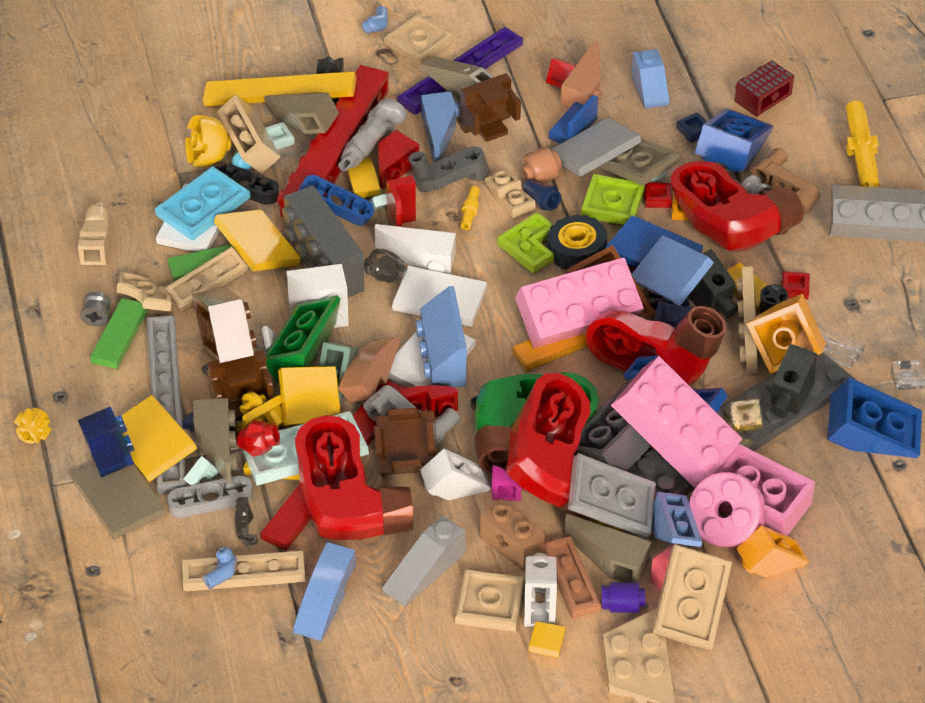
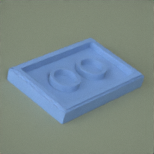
[631,235,714,306]

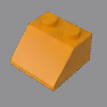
[747,294,826,374]

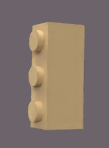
[217,95,281,174]

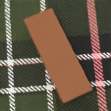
[544,536,601,618]

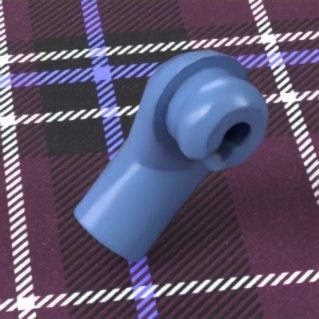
[362,6,388,34]
[203,547,237,589]

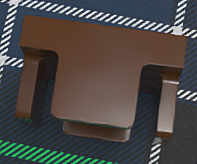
[460,73,521,142]
[207,350,274,421]
[374,408,438,476]

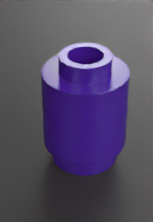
[602,582,645,613]

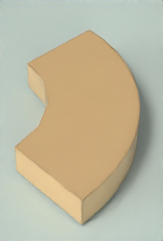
[116,271,171,311]

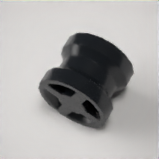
[759,284,788,314]

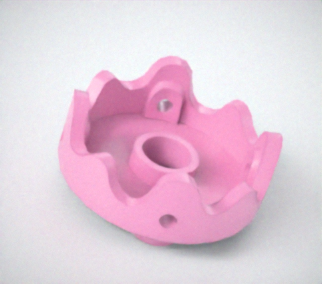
[689,472,765,548]

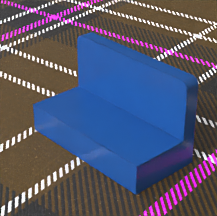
[549,95,598,144]

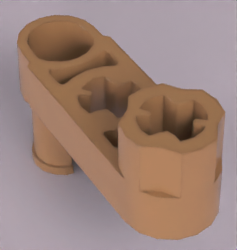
[750,147,820,214]

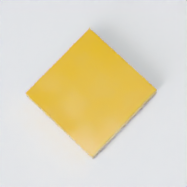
[278,367,341,426]

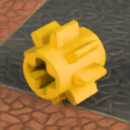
[14,408,52,444]

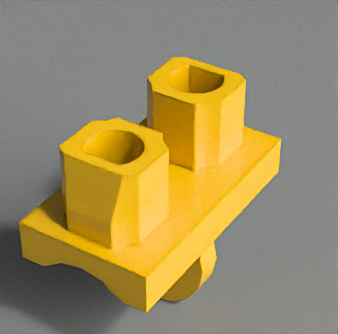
[234,391,284,434]

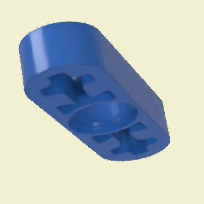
[299,175,374,226]

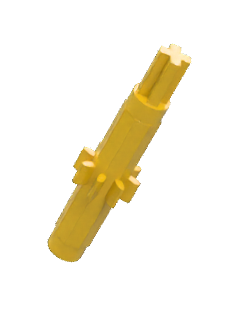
[845,101,880,188]

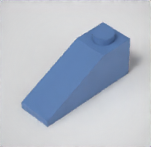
[421,92,460,162]
[652,492,702,547]

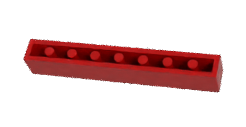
[277,65,389,217]

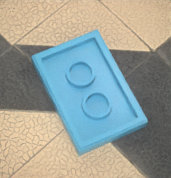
[155,166,250,241]

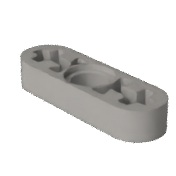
[167,476,253,518]

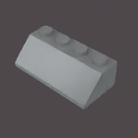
[830,185,925,242]

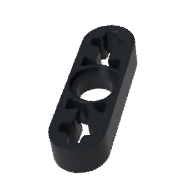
[210,162,279,205]

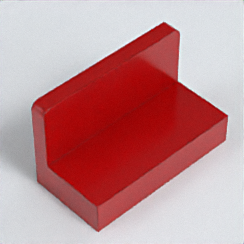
[387,175,416,227]

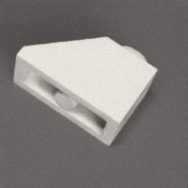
[420,449,492,500]

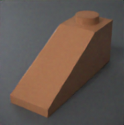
[561,40,602,107]

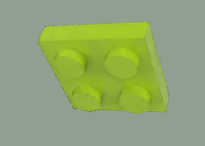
[581,174,645,225]

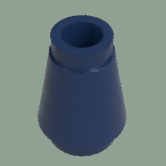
[523,179,561,211]

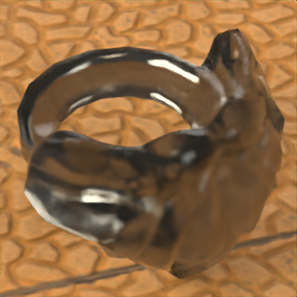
[363,249,408,283]

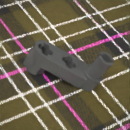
[409,146,490,192]

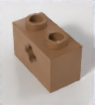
[480,499,545,570]

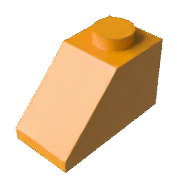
[736,525,809,578]

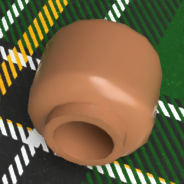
[521,147,562,183]

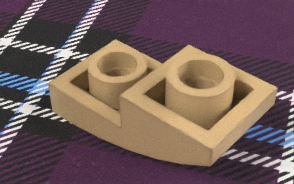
[485,169,536,218]

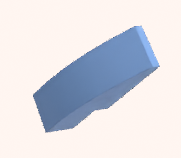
[293,542,356,641]

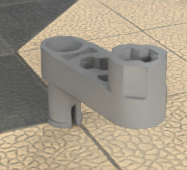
[364,385,460,445]

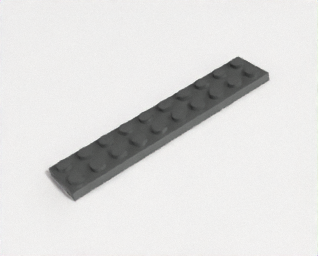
[627,352,855,503]

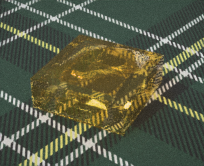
[730,398,763,432]

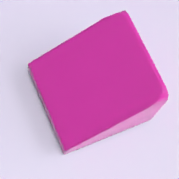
[492,465,522,501]

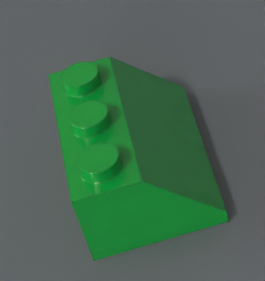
[265,295,341,385]

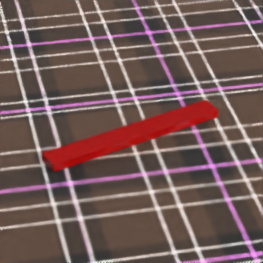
[261,380,405,551]

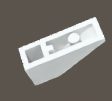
[375,224,456,274]

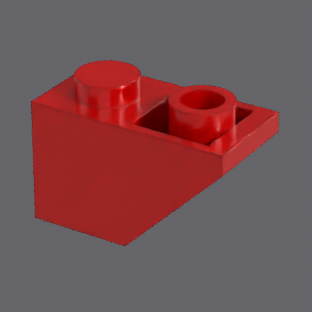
[378,130,419,190]

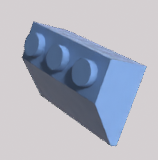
[416,286,467,387]

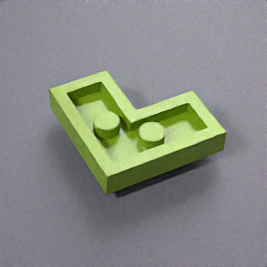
[497,212,554,274]

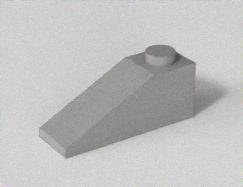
[382,516,466,607]

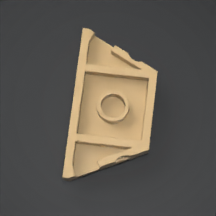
[602,608,675,703]

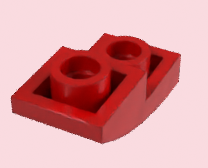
[396,385,458,417]

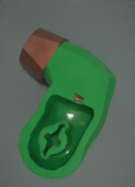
[473,372,599,475]

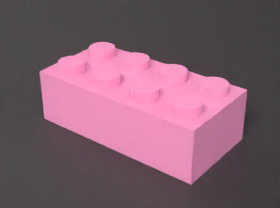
[515,258,644,349]
[611,356,742,488]

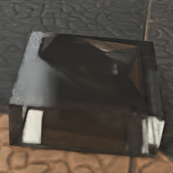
[235,497,255,539]

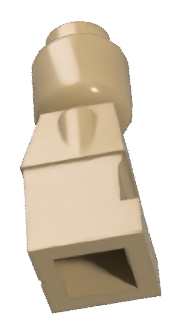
[78,202,110,265]

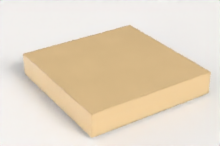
[384,14,455,65]
[455,569,525,632]

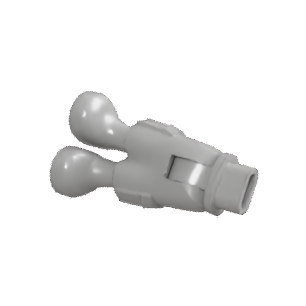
[338,99,407,171]

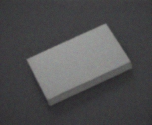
[550,118,641,177]
[568,453,656,538]

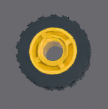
[548,215,607,270]

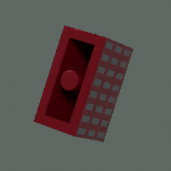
[735,60,794,117]

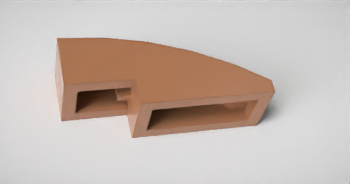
[338,336,400,402]

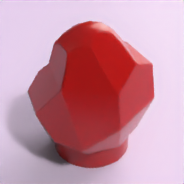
[236,420,280,457]

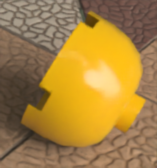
[185,115,231,168]

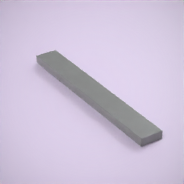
[147,315,187,494]

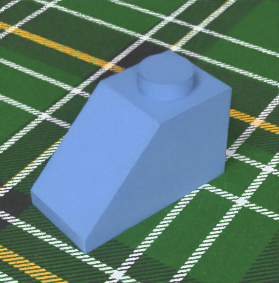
[631,49,669,109]

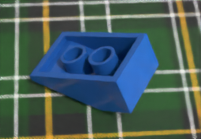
[695,108,773,172]
[827,377,922,458]

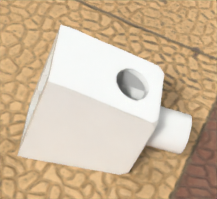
[524,553,557,627]

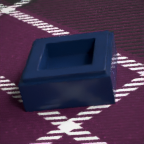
[676,112,707,143]

